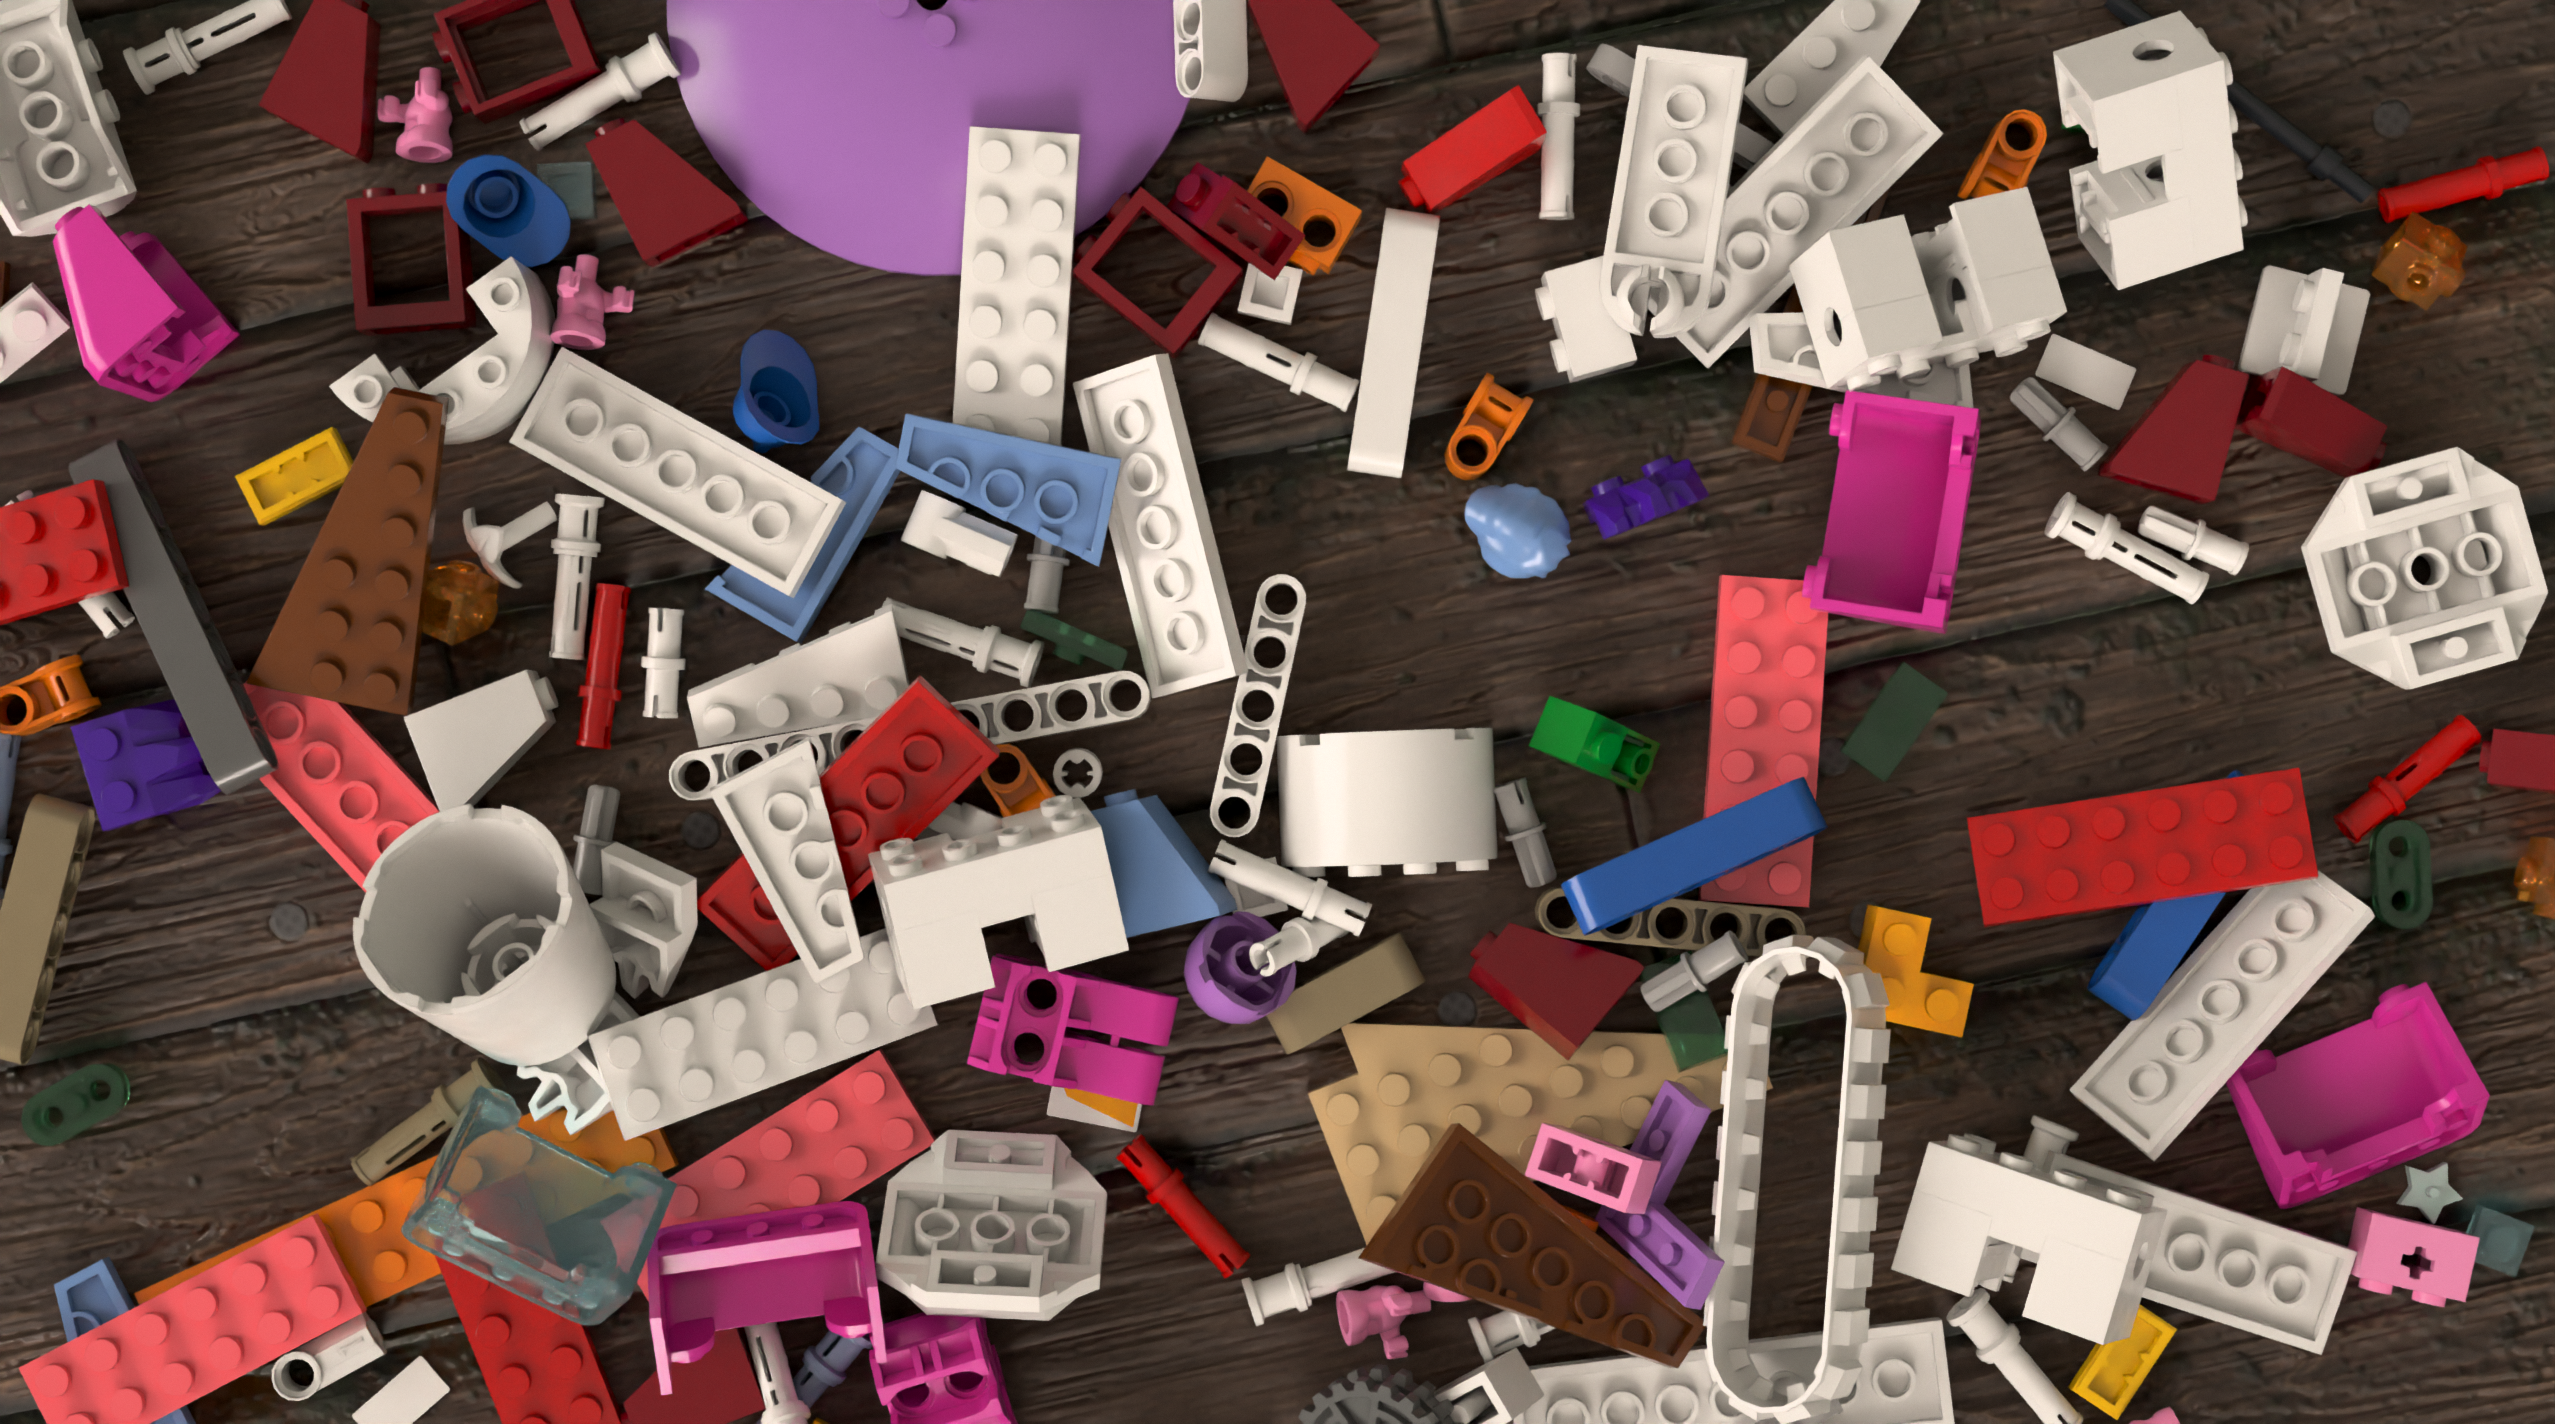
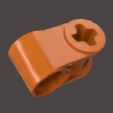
[1957,109,2047,200]
[1445,372,1534,480]
[0,655,102,736]
[980,743,1056,817]

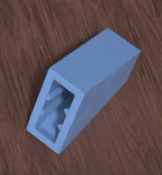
[1090,789,1238,938]

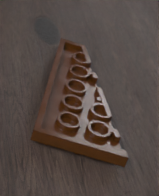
[246,387,449,716]
[1358,1123,1706,1369]

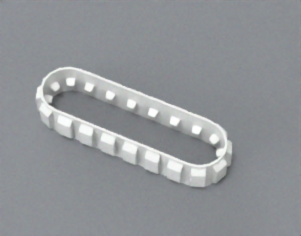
[1703,935,1891,1424]

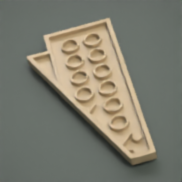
[1308,1022,1773,1245]

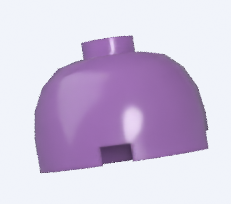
[1184,911,1297,1024]

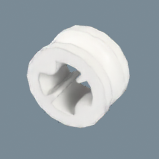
[1053,748,1103,798]

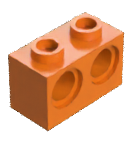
[1247,156,1362,275]

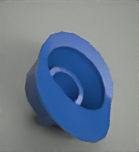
[446,154,571,267]
[733,330,819,454]

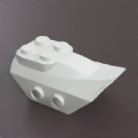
[0,0,137,237]

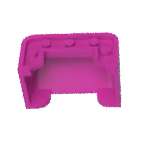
[53,204,240,402]
[1802,390,1981,634]
[2226,982,2490,1209]

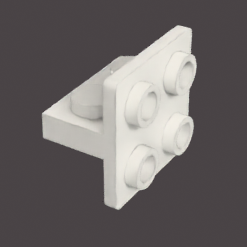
[2238,265,2370,396]

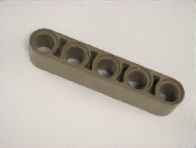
[0,793,95,1065]
[1535,887,1806,957]

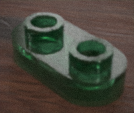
[2369,820,2433,929]
[21,1062,130,1146]

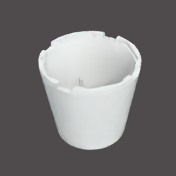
[353,804,616,1066]

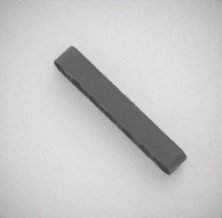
[68,438,279,795]

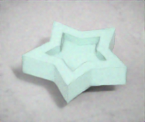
[2397,1162,2463,1225]

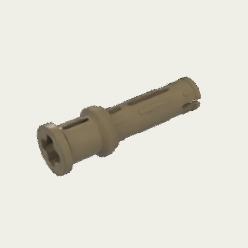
[350,1057,508,1186]

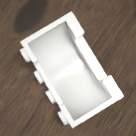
[329,256,555,445]
[1276,728,1498,877]

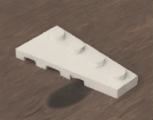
[1743,0,1921,138]
[1749,312,1974,408]
[687,603,910,747]
[710,737,864,984]

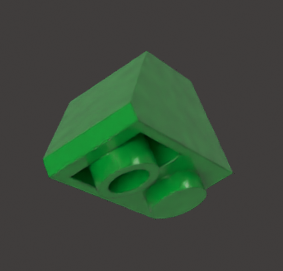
[1529,696,1660,794]

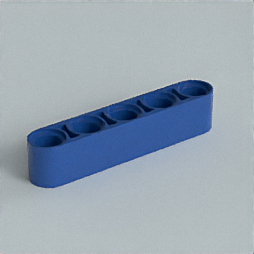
[2087,769,2246,1021]
[1561,777,1828,936]

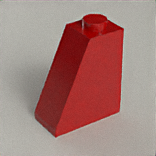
[1398,85,1547,214]

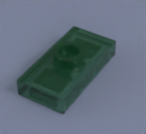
[1020,609,1130,671]
[1839,662,1948,782]
[1640,951,1728,1073]

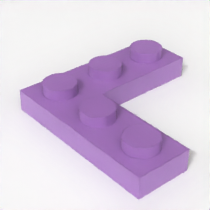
[1595,1080,1725,1310]

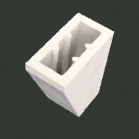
[403,670,558,812]

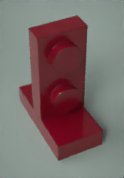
[1166,162,1306,281]

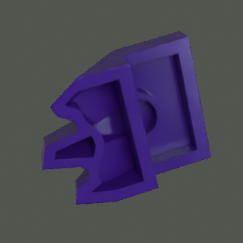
[1583,455,1710,540]
[71,699,221,831]

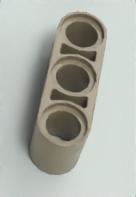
[1266,932,1426,1055]

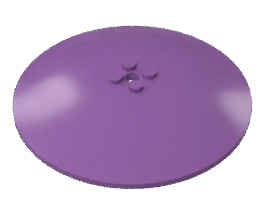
[667,0,1191,276]

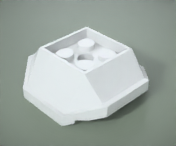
[2301,447,2548,690]
[876,1130,1107,1321]

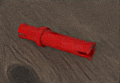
[2377,146,2549,223]
[575,583,631,750]
[2333,715,2482,844]
[1115,1134,1251,1278]

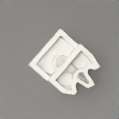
[589,842,698,999]
[517,991,640,1135]

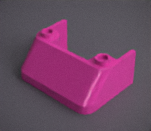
[647,1201,887,1395]

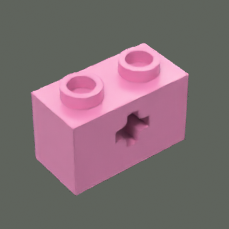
[1524,1123,1662,1214]
[2348,1207,2480,1307]

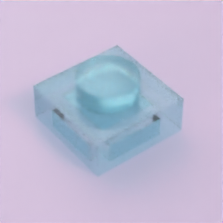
[537,161,597,220]
[2466,1204,2535,1277]

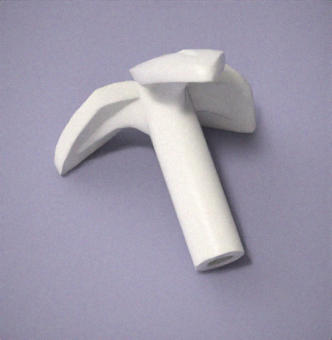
[463,502,557,589]

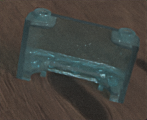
[401,1085,677,1325]

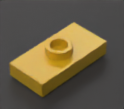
[235,427,354,526]
[2068,1304,2177,1420]

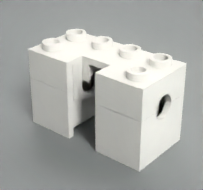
[2053,11,2248,290]
[1789,187,2067,392]
[868,795,1129,1010]
[1891,1133,2168,1345]

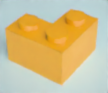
[1845,904,1974,1038]

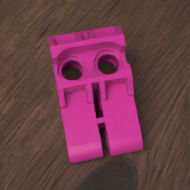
[967,953,1179,1105]
[869,1312,1018,1424]

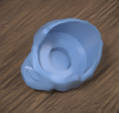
[1465,483,1571,578]

